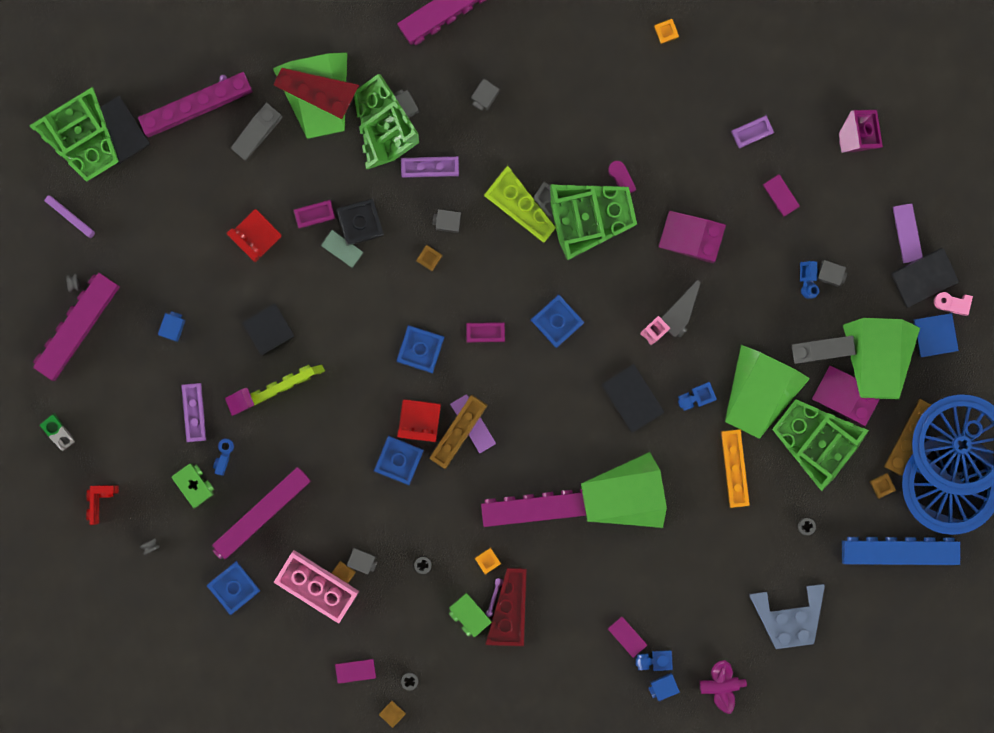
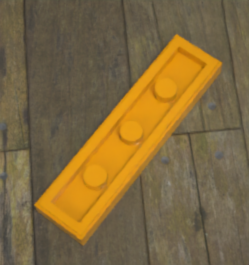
[721,429,750,508]

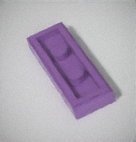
[401,156,459,178]
[44,195,95,238]
[892,203,922,263]
[181,383,206,442]
[450,394,496,453]

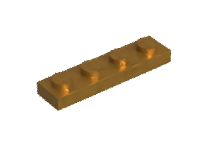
[429,395,488,469]
[884,399,931,476]

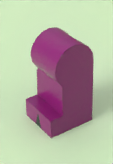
[608,161,636,194]

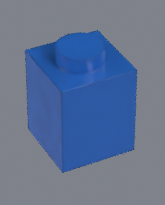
[158,311,186,342]
[649,673,680,701]

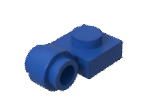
[800,261,819,299]
[678,382,717,411]
[213,439,234,476]
[635,650,673,671]

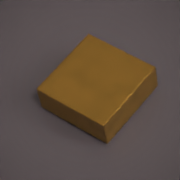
[416,245,443,271]
[870,473,896,499]
[331,561,356,584]
[379,701,406,728]

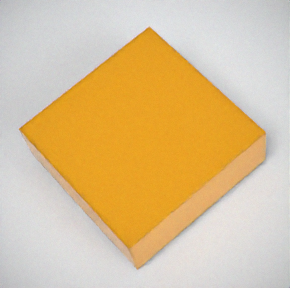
[654,19,679,44]
[475,548,501,574]

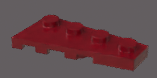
[273,68,359,119]
[485,568,526,646]

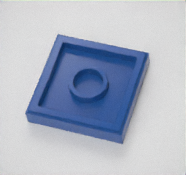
[531,295,585,348]
[913,313,959,358]
[396,325,445,373]
[374,436,424,485]
[206,561,261,615]

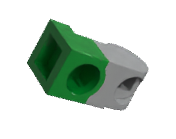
[40,413,75,451]

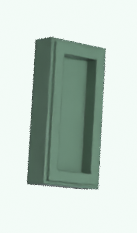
[321,230,363,268]

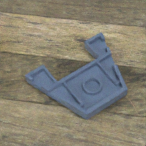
[749,584,824,649]

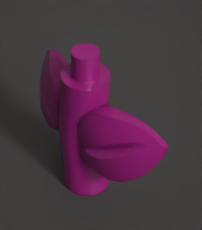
[699,660,747,714]

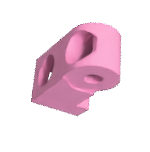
[934,292,973,316]
[640,316,670,345]

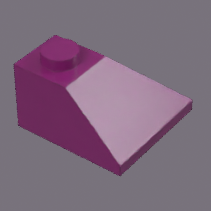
[839,110,883,152]

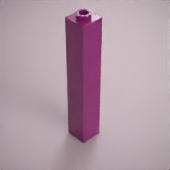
[212,467,311,559]

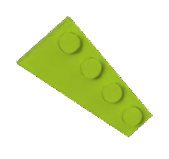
[484,166,556,243]
[250,365,325,406]

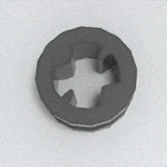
[67,274,79,292]
[798,518,816,535]
[140,539,160,555]
[414,557,432,574]
[401,673,418,691]

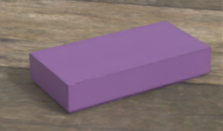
[731,116,774,148]

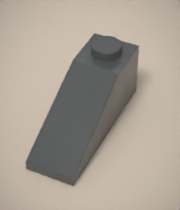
[231,102,283,161]
[661,280,701,338]
[792,336,856,364]

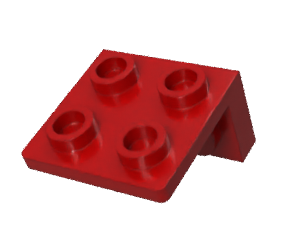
[226,209,282,262]
[397,400,441,442]
[86,485,119,525]

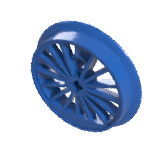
[912,395,994,495]
[902,435,994,535]

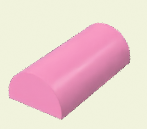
[274,550,359,623]

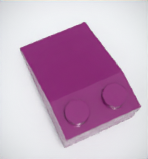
[658,211,726,263]
[812,366,880,426]

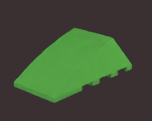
[273,53,348,139]
[354,74,419,169]
[29,87,119,182]
[550,184,637,260]
[843,318,920,399]
[725,345,810,439]
[772,399,869,491]
[581,452,667,528]

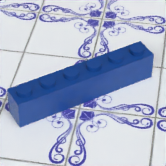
[842,537,960,565]

